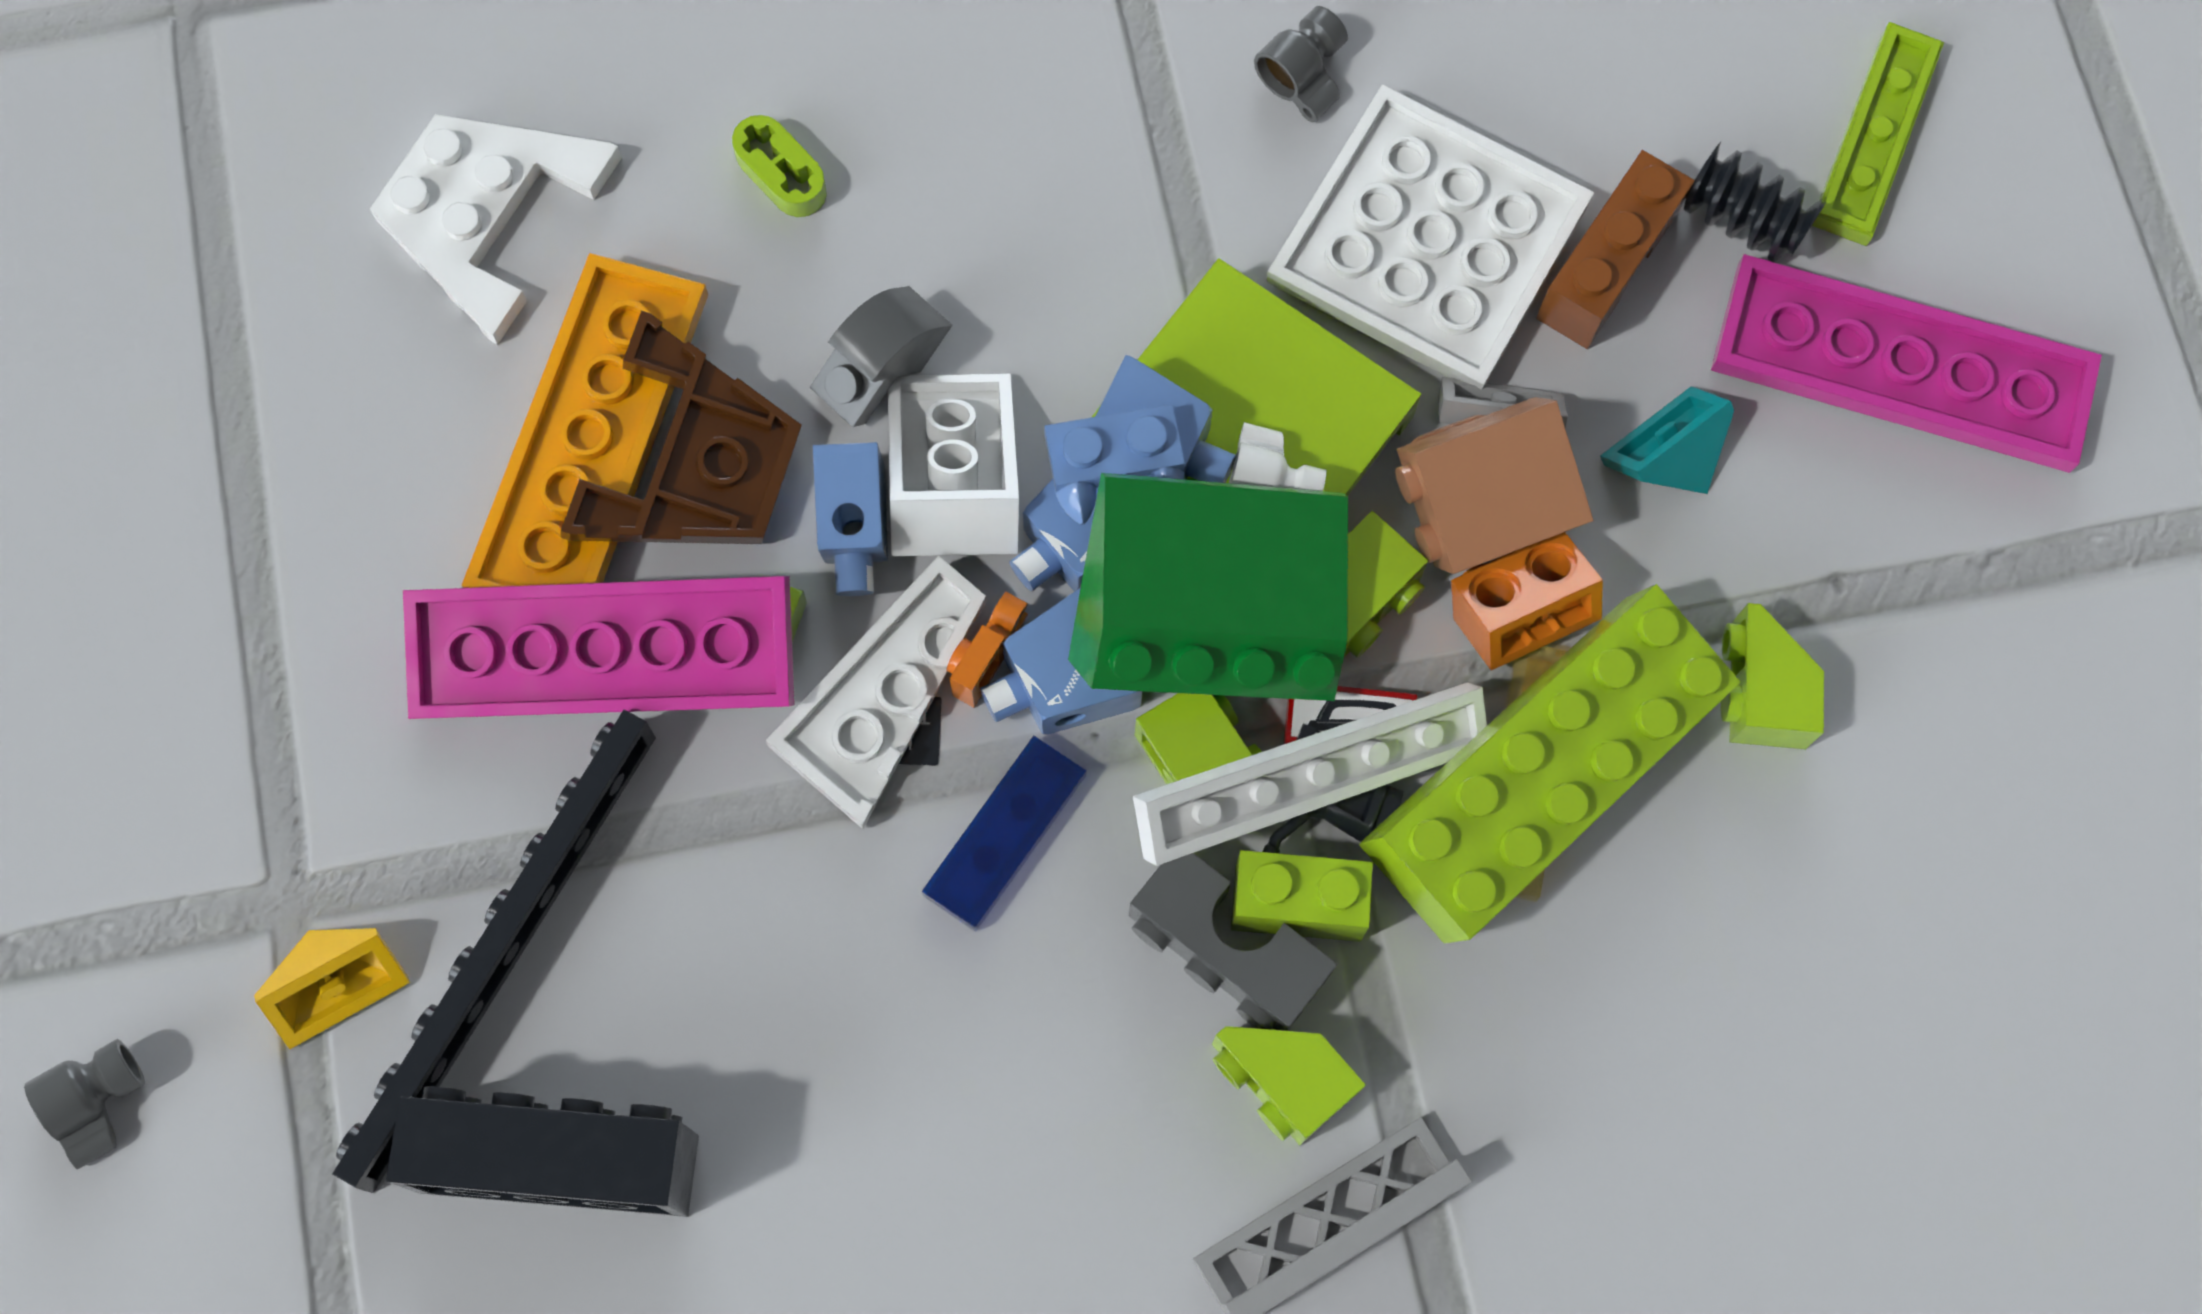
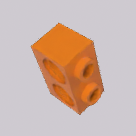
[1451,532,1603,671]

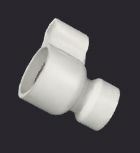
[1229,422,1326,491]

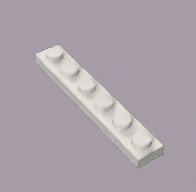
[1133,682,1487,866]

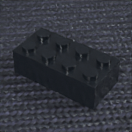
[386,1086,699,1217]

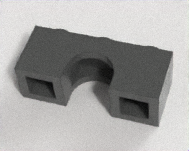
[1128,853,1337,1031]

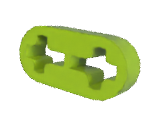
[732,115,827,217]

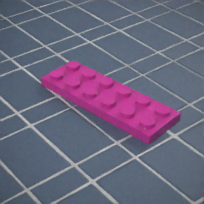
[1711,254,2102,473]
[403,576,795,719]

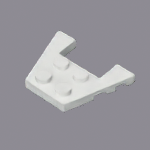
[370,114,622,345]

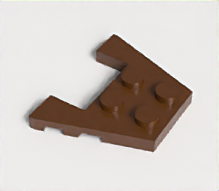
[561,310,802,544]

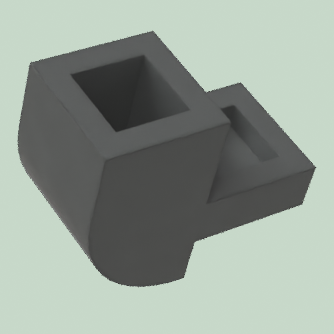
[810,286,953,427]

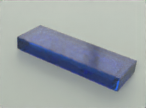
[921,735,1087,932]

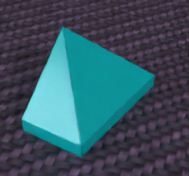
[1600,386,1735,494]

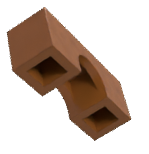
[1536,150,1695,350]

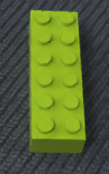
[1358,584,1741,944]

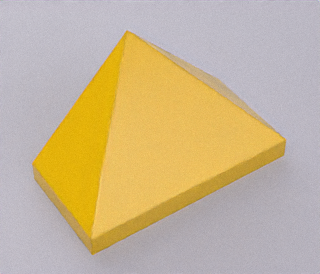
[254,928,410,1049]

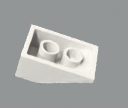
[888,374,1019,556]

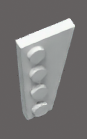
[766,555,986,829]

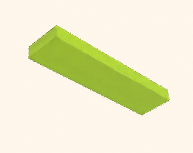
[1812,22,1944,246]

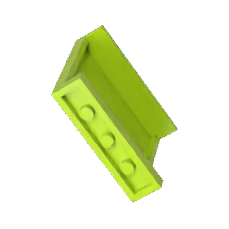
[1092,258,1421,496]

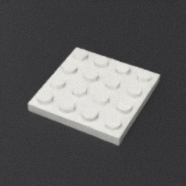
[1266,84,1594,390]

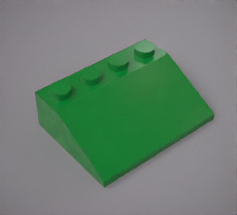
[1068,473,1348,701]

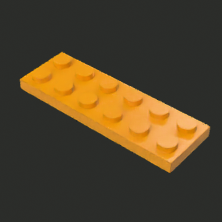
[461,253,708,588]

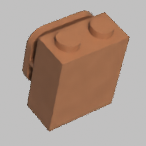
[1395,397,1594,574]

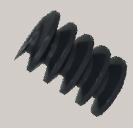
[1684,142,1827,262]

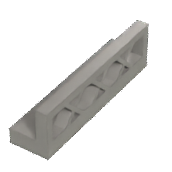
[1193,1117,1472,1314]

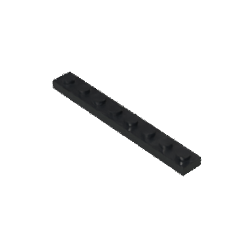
[332,709,656,1193]

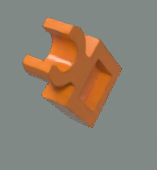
[946,591,1028,708]

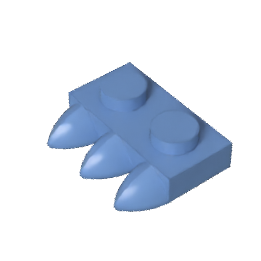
[1044,404,1185,525]

